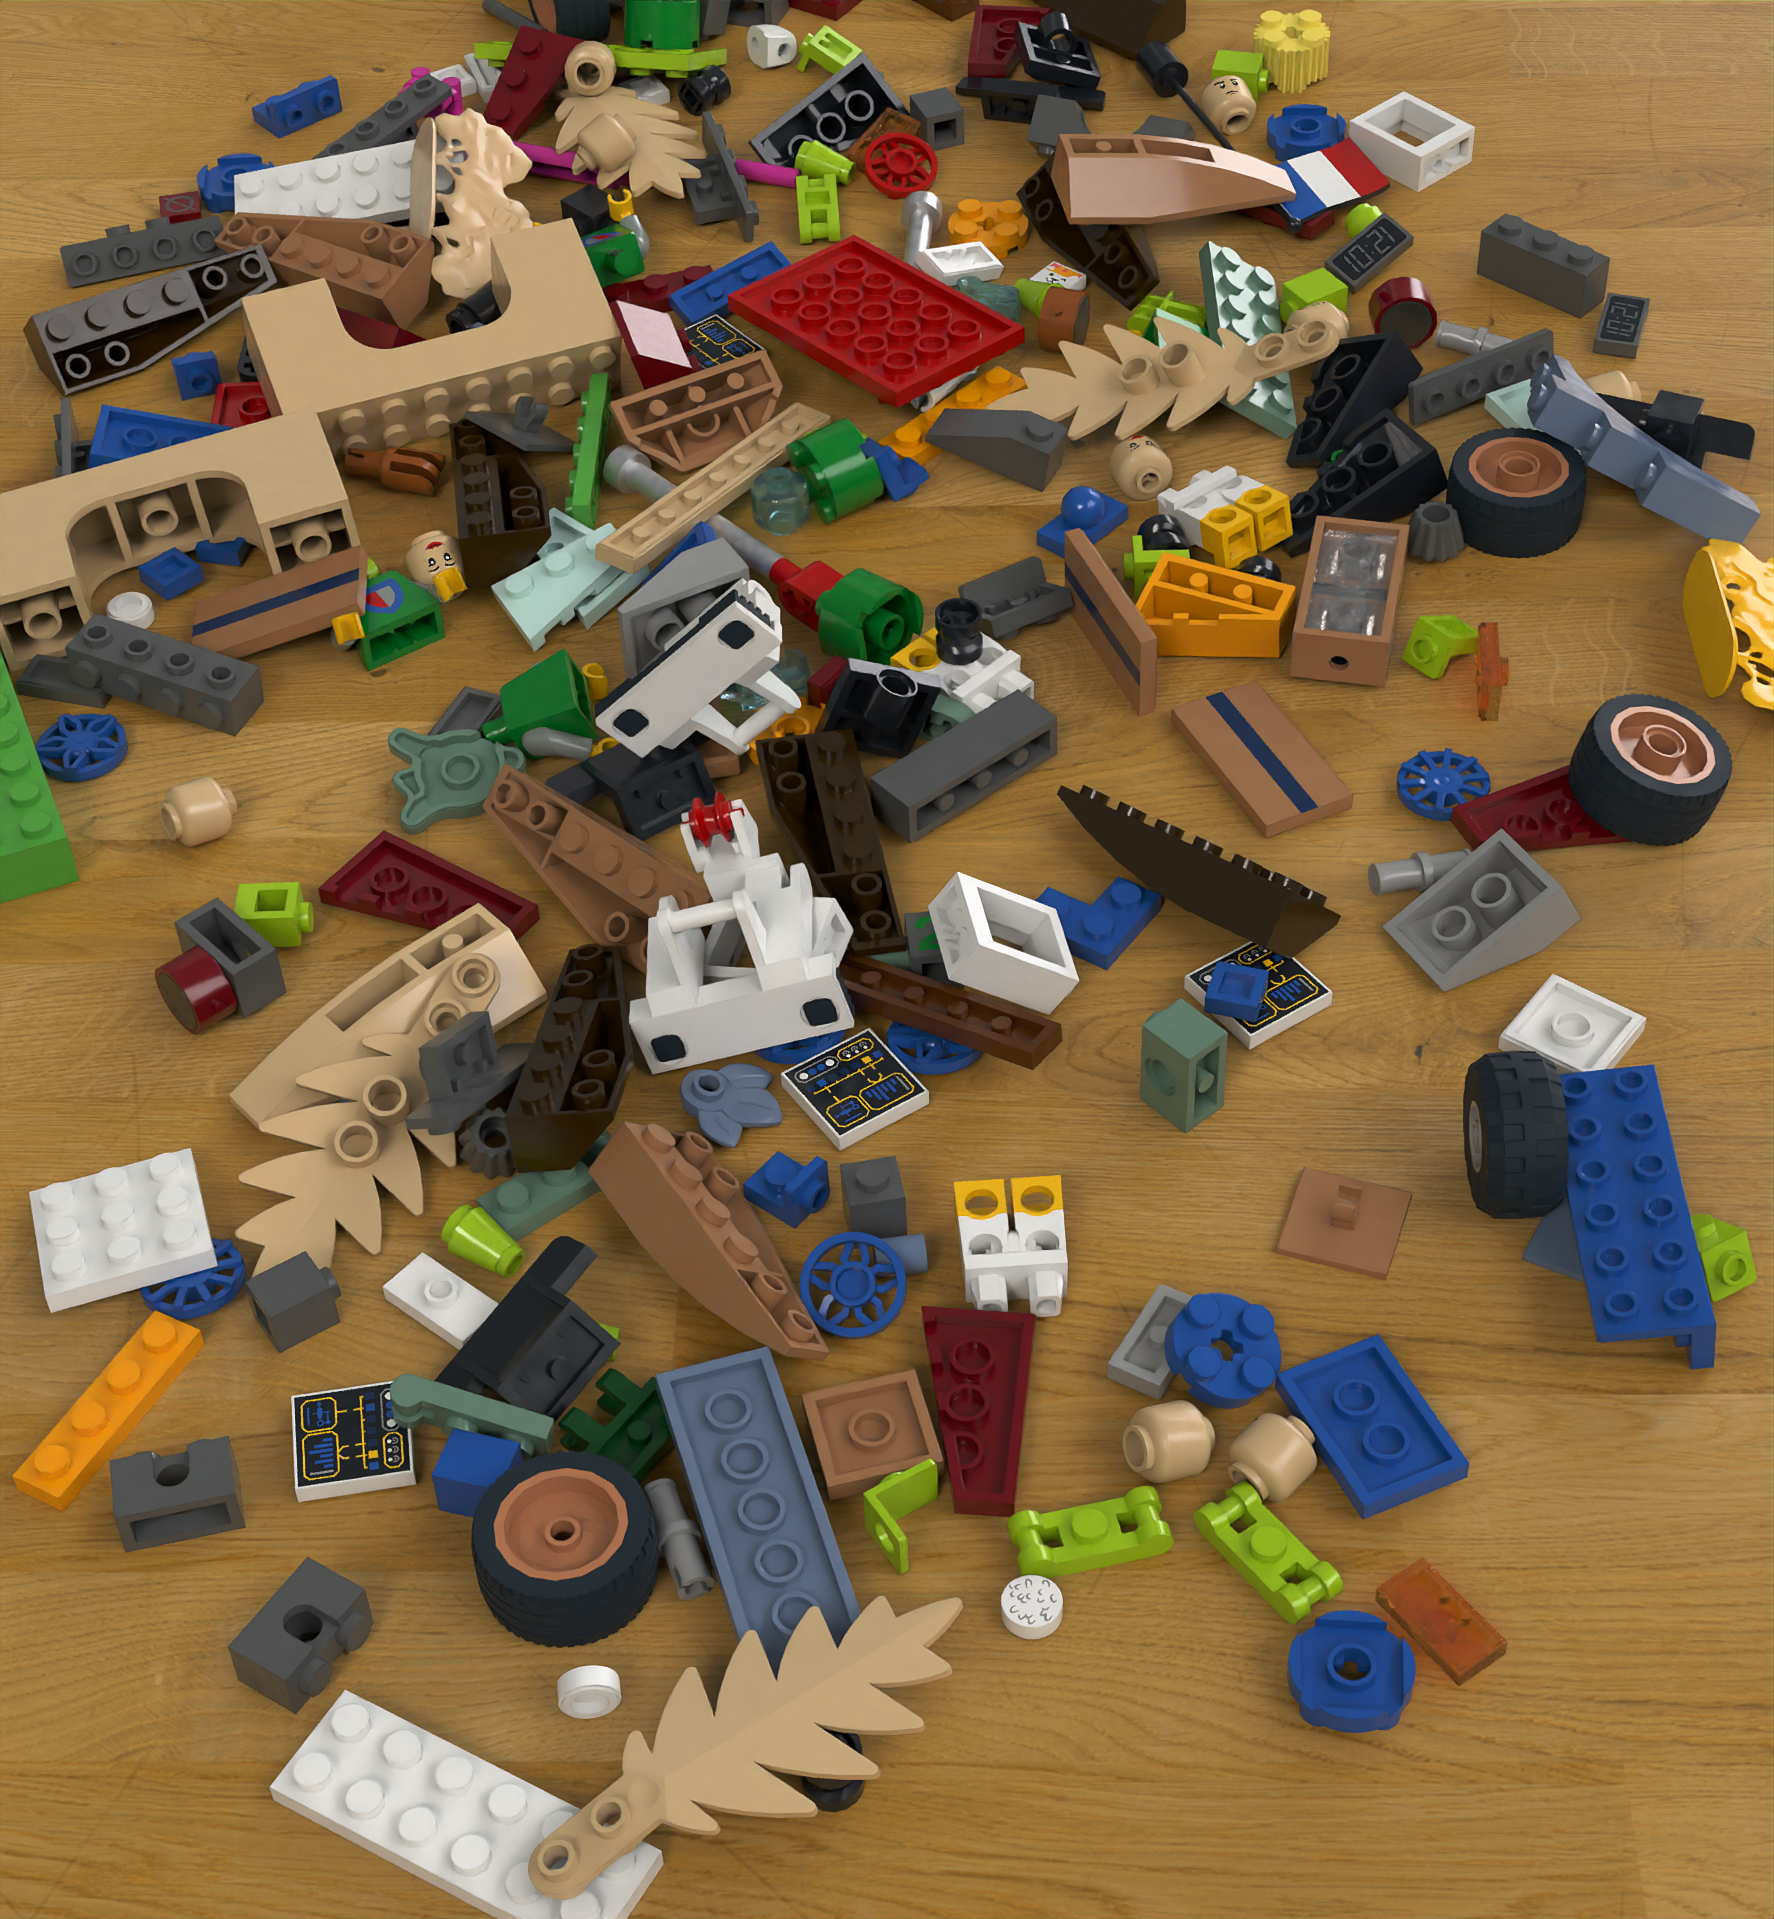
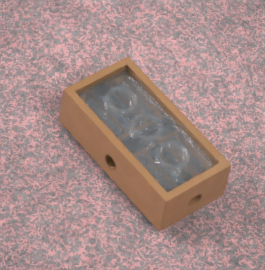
[1290,515,1409,687]

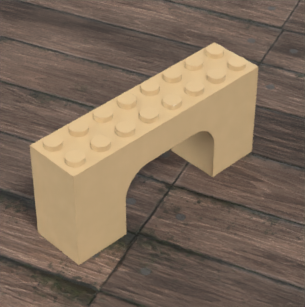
[240,217,622,461]
[0,406,361,672]

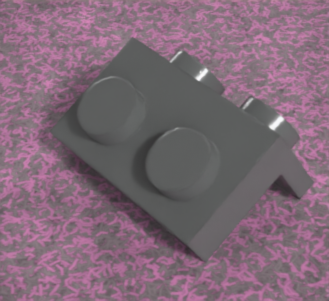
[958,556,1074,641]

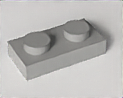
[1107,1283,1192,1400]

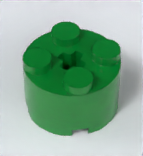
[624,0,700,49]
[786,418,883,525]
[815,568,924,666]

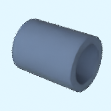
[873,1233,928,1279]

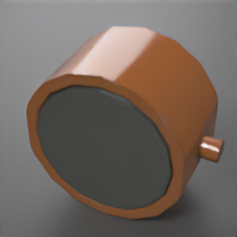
[1038,286,1091,352]

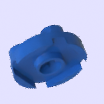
[1266,104,1346,162]
[197,153,275,213]
[1164,1293,1281,1409]
[1287,1610,1416,1733]

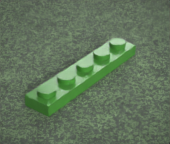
[565,373,612,531]

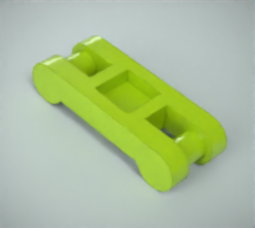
[796,174,841,244]
[1193,1480,1344,1624]
[1006,1486,1174,1579]

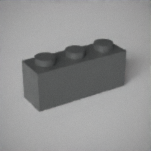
[1477,213,1610,319]

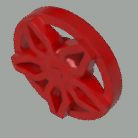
[863,133,938,200]

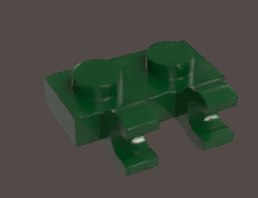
[558,1368,674,1484]

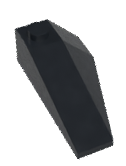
[1286,331,1423,468]
[1276,408,1448,558]

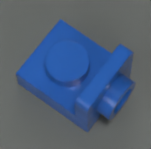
[171,351,222,401]
[859,437,929,502]
[743,1151,830,1228]

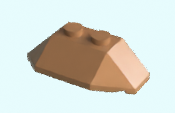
[608,349,783,476]

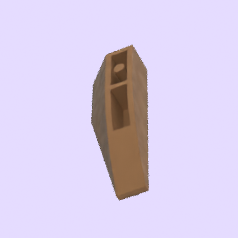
[1051,134,1296,226]
[482,763,714,974]
[588,1121,830,1361]

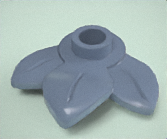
[679,1063,782,1148]

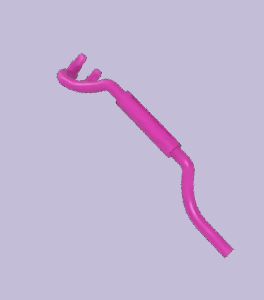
[397,67,802,189]

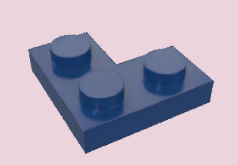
[1035,876,1161,970]

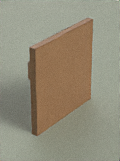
[1276,1167,1412,1280]

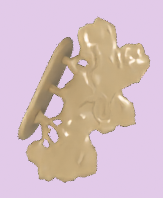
[409,108,534,299]

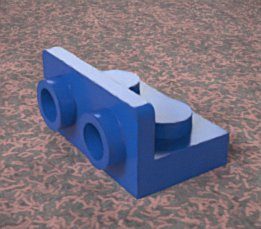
[252,75,343,139]

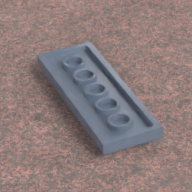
[655,1346,861,1680]

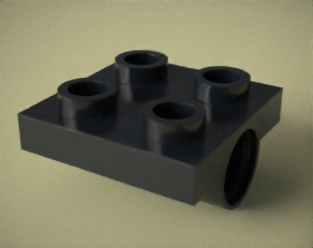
[1013,12,1101,89]
[814,658,942,759]

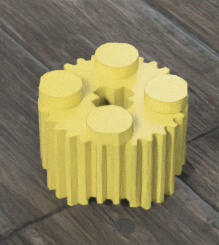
[1252,9,1330,94]

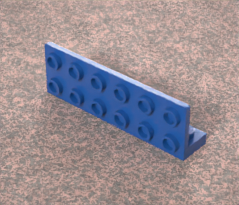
[1559,1064,1716,1370]

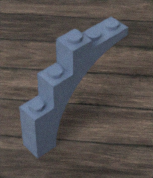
[1527,353,1761,544]

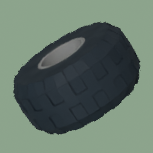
[1463,1051,1569,1219]

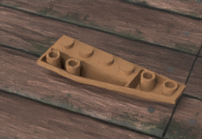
[214,212,434,330]

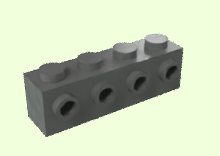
[65,613,264,737]
[870,689,1057,844]

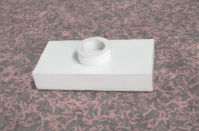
[915,241,1004,286]
[383,1252,498,1350]

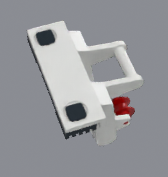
[594,578,801,758]
[629,792,855,1075]

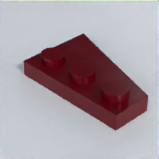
[483,25,586,141]

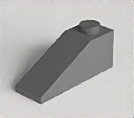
[925,408,1068,492]

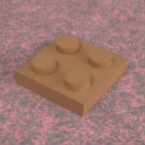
[801,1369,944,1501]

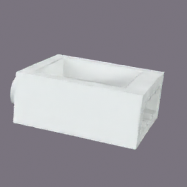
[1348,91,1475,192]
[928,872,1079,1015]
[703,897,854,985]

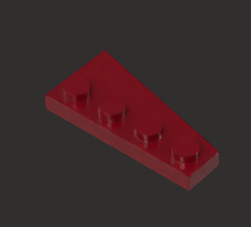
[318,830,540,941]
[921,1306,1036,1518]

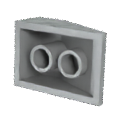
[617,537,750,679]
[1382,828,1581,992]

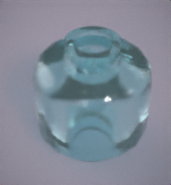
[750,467,810,536]

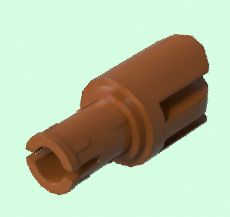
[344,446,446,496]

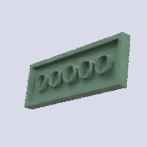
[1199,241,1297,440]

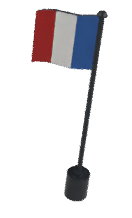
[1135,41,1390,233]

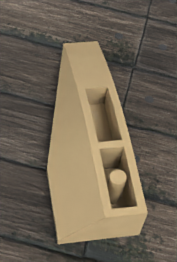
[229,903,548,1130]

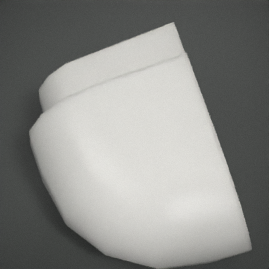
[747,24,797,69]

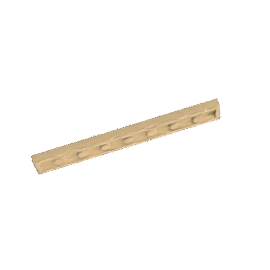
[595,402,831,574]

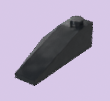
[748,52,910,168]

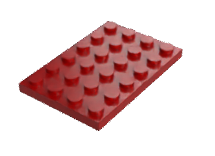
[727,235,1025,408]

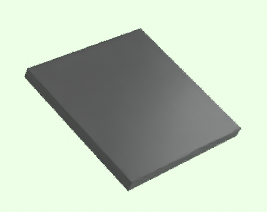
[464,396,577,453]

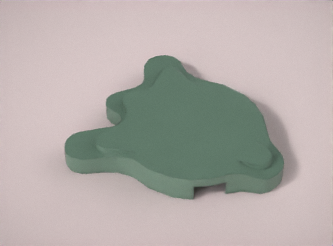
[388,728,527,834]

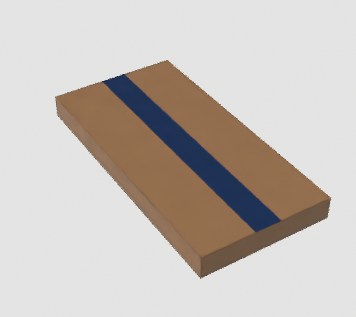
[1065,528,1158,716]
[191,545,368,659]
[1171,680,1353,838]

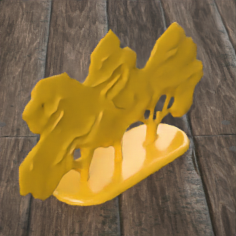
[1682,538,1774,711]

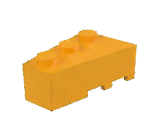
[1135,552,1296,658]

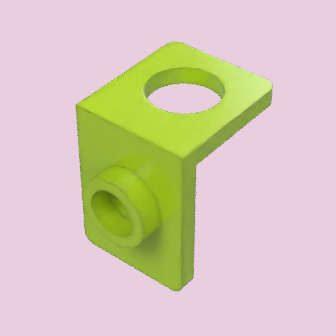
[863,1458,938,1575]

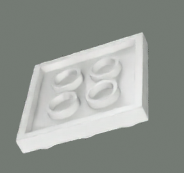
[29,1148,218,1313]

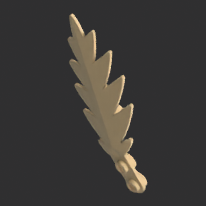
[552,82,706,199]
[986,316,1340,441]
[235,953,501,1298]
[528,1596,964,1900]

